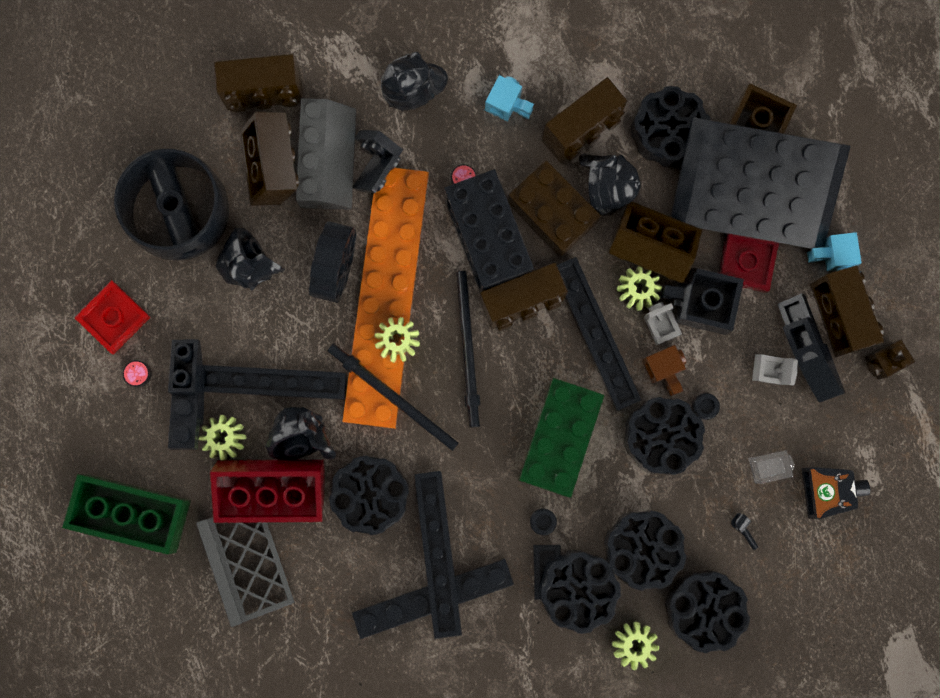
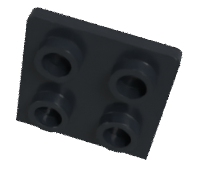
[353,130,403,194]

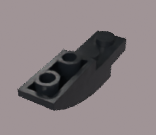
[778,293,845,403]
[168,339,204,450]

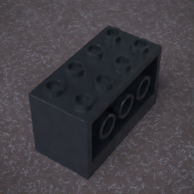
[444,169,534,293]

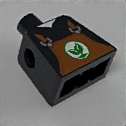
[802,467,870,519]

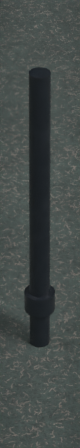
[456,271,481,428]
[327,343,459,451]

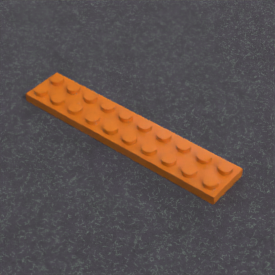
[342,168,429,429]

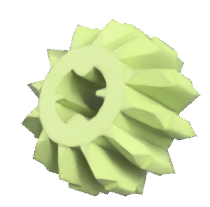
[617,266,662,311]
[375,317,420,362]
[199,415,246,460]
[612,622,659,670]

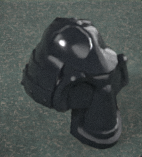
[381,51,448,112]
[579,153,641,216]
[216,227,286,290]
[265,407,336,460]

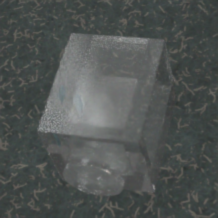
[748,450,794,484]

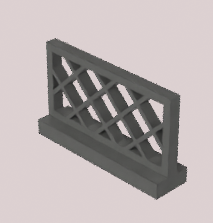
[196,517,295,627]

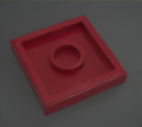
[718,233,779,293]

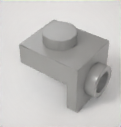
[644,302,682,346]
[752,354,798,386]

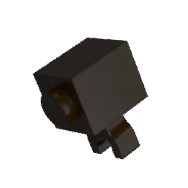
[865,339,915,380]

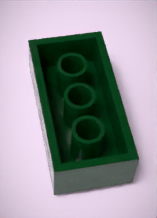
[518,378,605,498]
[62,474,191,555]

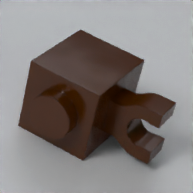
[642,345,687,396]

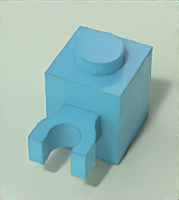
[485,75,534,121]
[807,232,862,271]

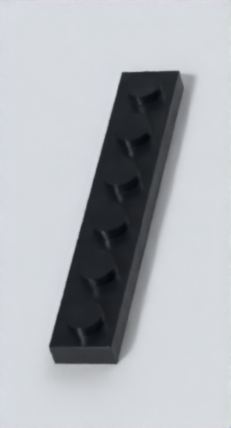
[557,257,641,412]
[203,365,347,400]
[414,471,462,639]
[352,558,514,639]

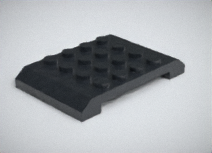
[670,117,851,249]

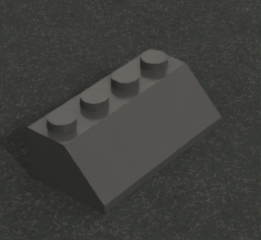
[296,98,356,210]

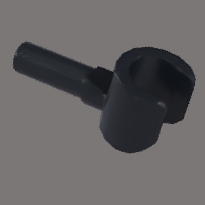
[731,513,758,550]

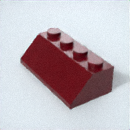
[210,459,325,523]

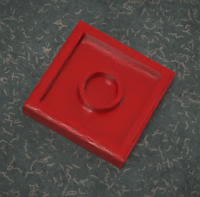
[74,280,151,355]

